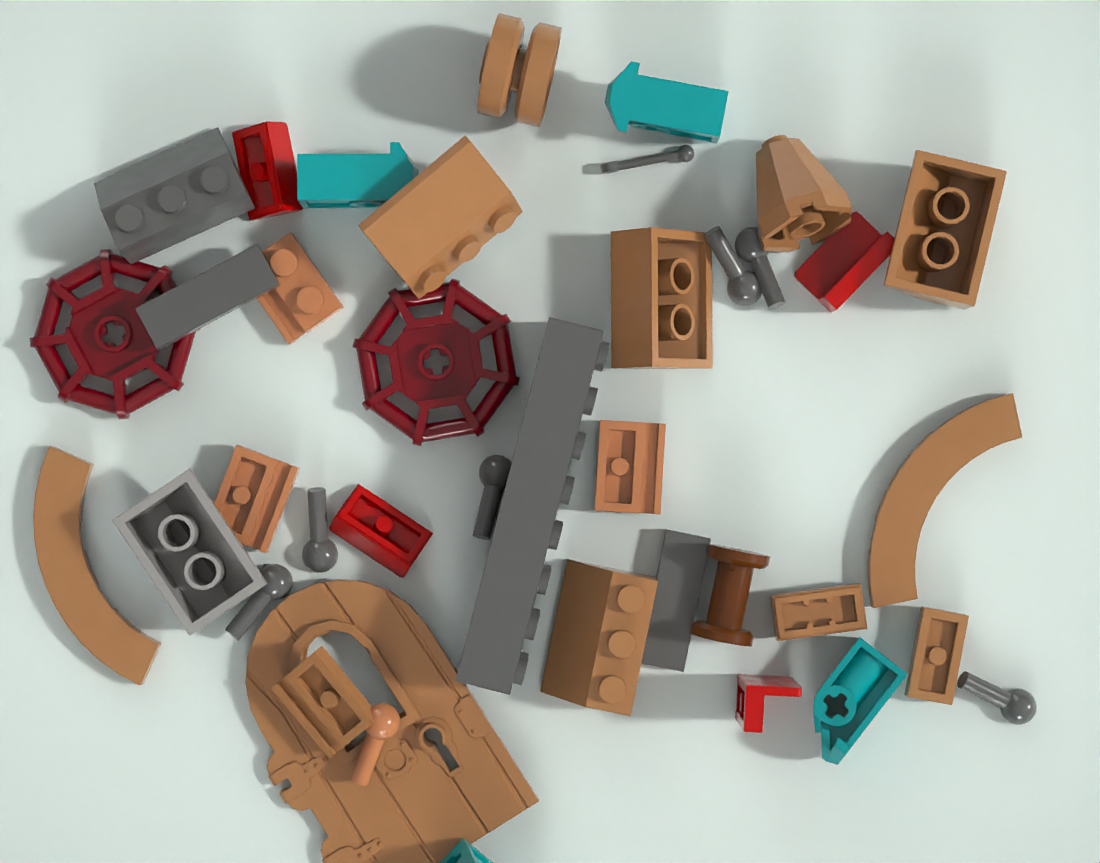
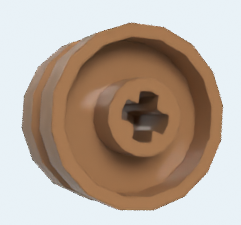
[477,13,562,127]

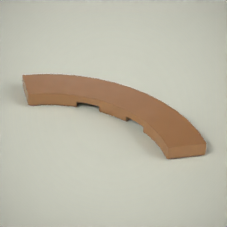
[867,393,1023,608]
[33,446,162,686]

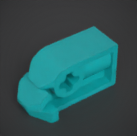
[605,61,729,143]
[297,142,419,208]
[813,637,908,765]

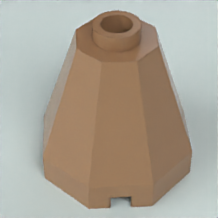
[756,135,852,252]

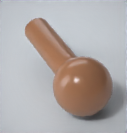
[351,703,400,786]

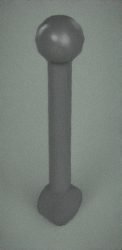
[601,145,695,174]

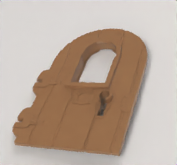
[245,579,539,863]

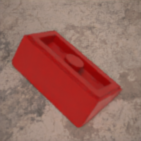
[232,121,303,221]
[329,484,433,578]

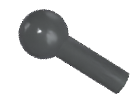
[704,226,762,306]
[735,227,786,309]
[472,455,511,540]
[302,487,338,573]
[225,564,293,641]
[957,671,1037,725]

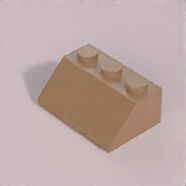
[358,135,523,299]
[883,150,1007,310]
[610,227,713,369]
[540,559,658,716]

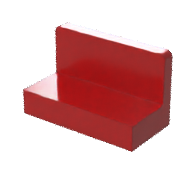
[794,212,894,313]
[735,674,802,733]

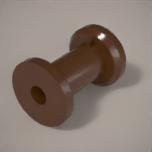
[690,543,771,647]

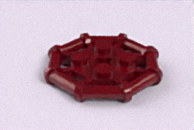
[29,249,200,420]
[352,278,520,446]

